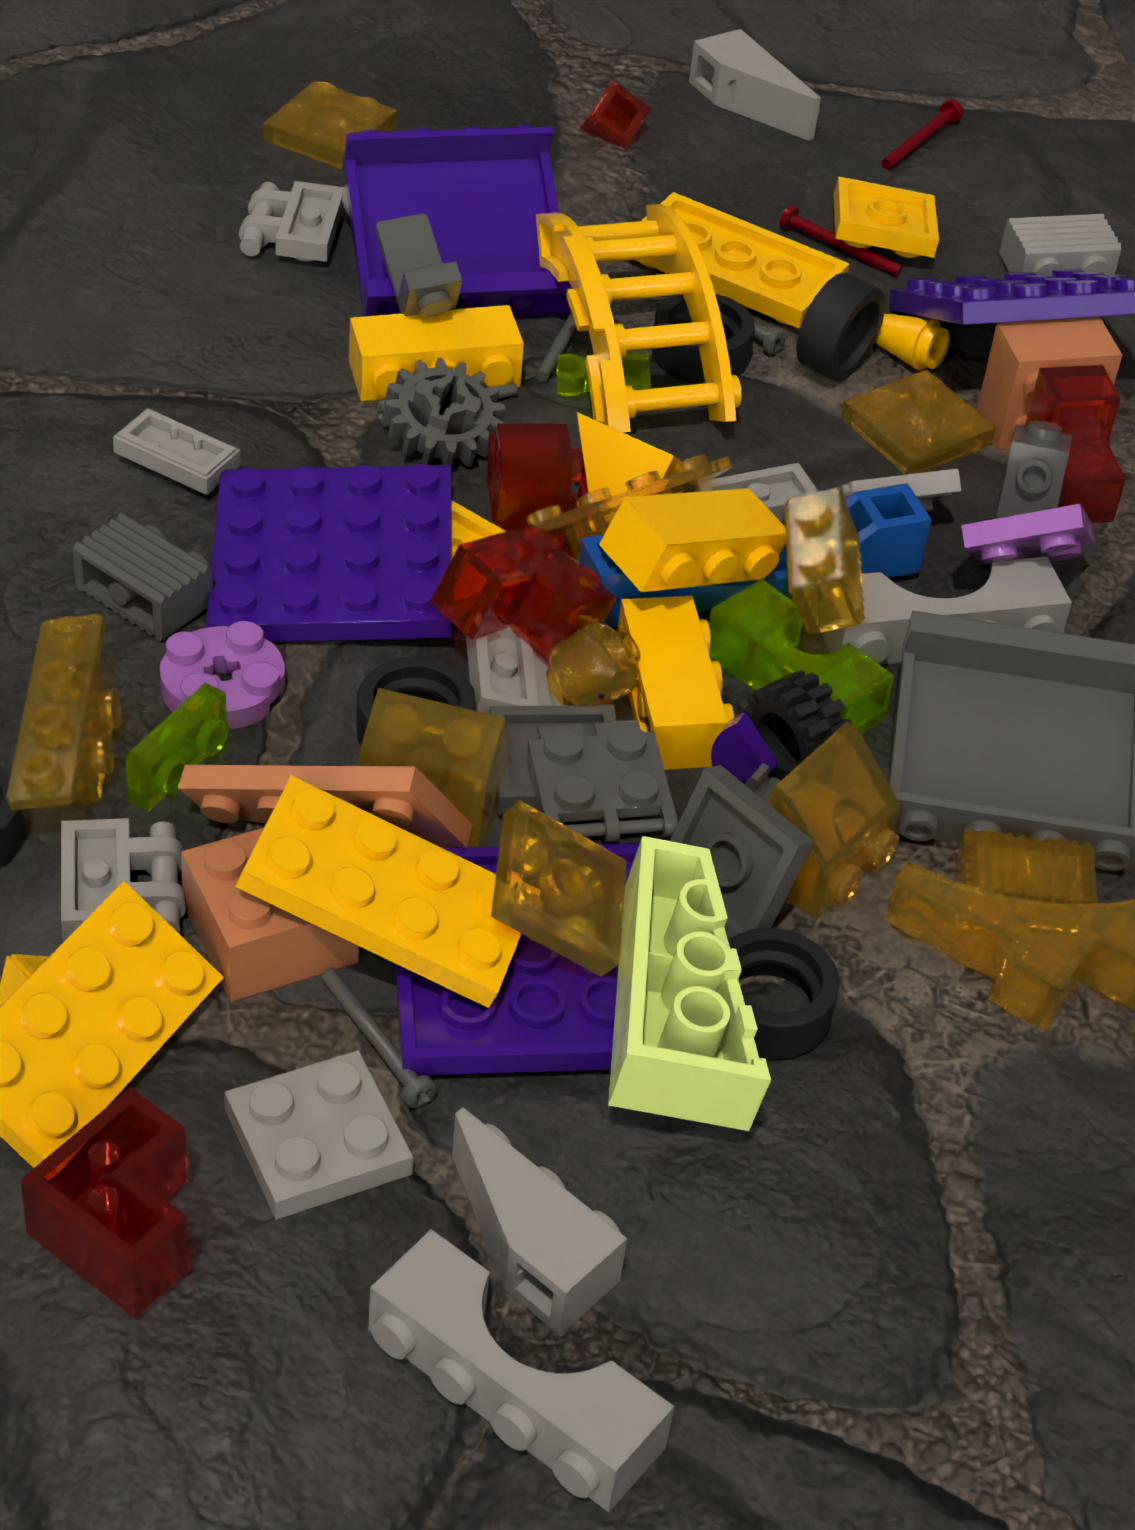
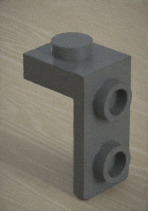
[375,213,462,317]
[996,421,1072,558]

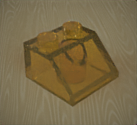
[358,688,511,847]
[769,722,901,920]

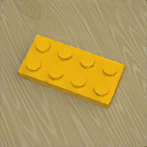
[635,192,850,329]
[235,775,537,1008]
[0,881,224,1176]

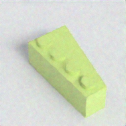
[608,836,771,1131]

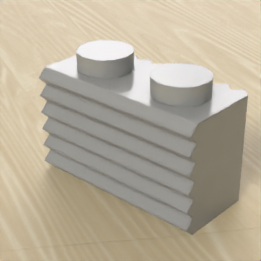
[999,214,1121,275]

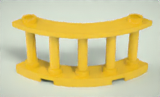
[536,204,742,433]

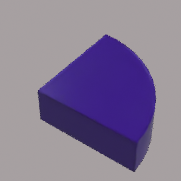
[711,712,778,782]

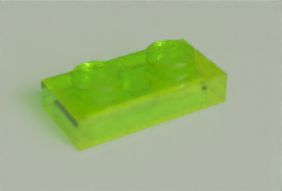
[125,682,229,812]

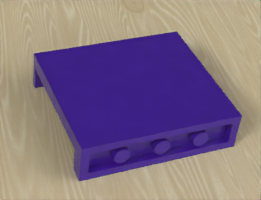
[343,125,573,318]

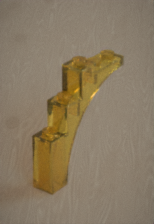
[885,861,1135,1031]

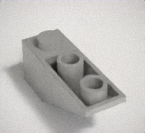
[689,29,821,141]
[452,1107,627,1335]

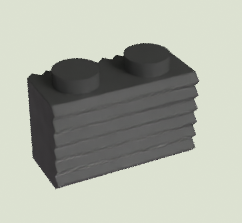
[73,513,213,642]

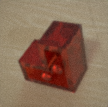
[1025,365,1126,523]
[485,423,582,551]
[430,524,617,666]
[20,1088,189,1318]

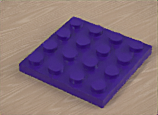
[889,269,1135,325]
[206,464,452,642]
[394,844,639,1075]

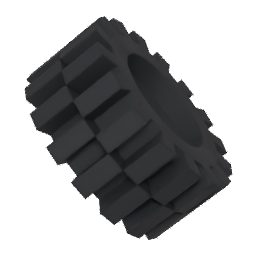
[743,671,856,793]

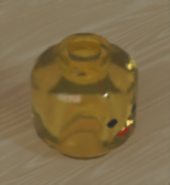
[546,622,641,707]

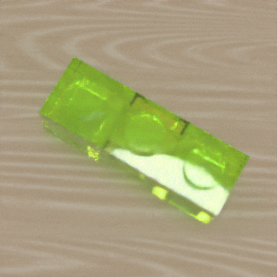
[709,579,894,739]

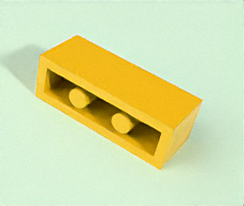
[349,305,524,401]
[599,488,792,592]
[616,596,734,770]

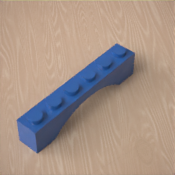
[576,483,932,631]

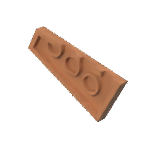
[178,765,473,848]

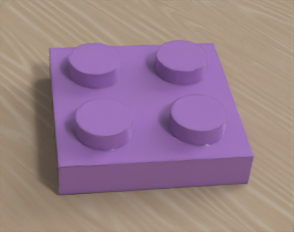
[961,504,1095,569]

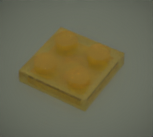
[263,80,397,170]
[841,369,996,475]
[491,800,627,977]

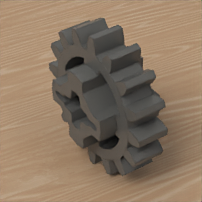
[382,358,506,467]

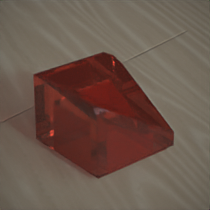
[580,80,651,148]

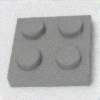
[224,1050,413,1220]

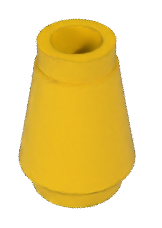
[875,313,950,370]

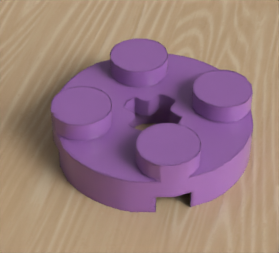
[160,621,285,730]

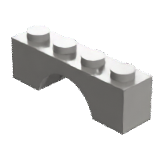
[816,556,1072,669]
[368,1229,675,1512]

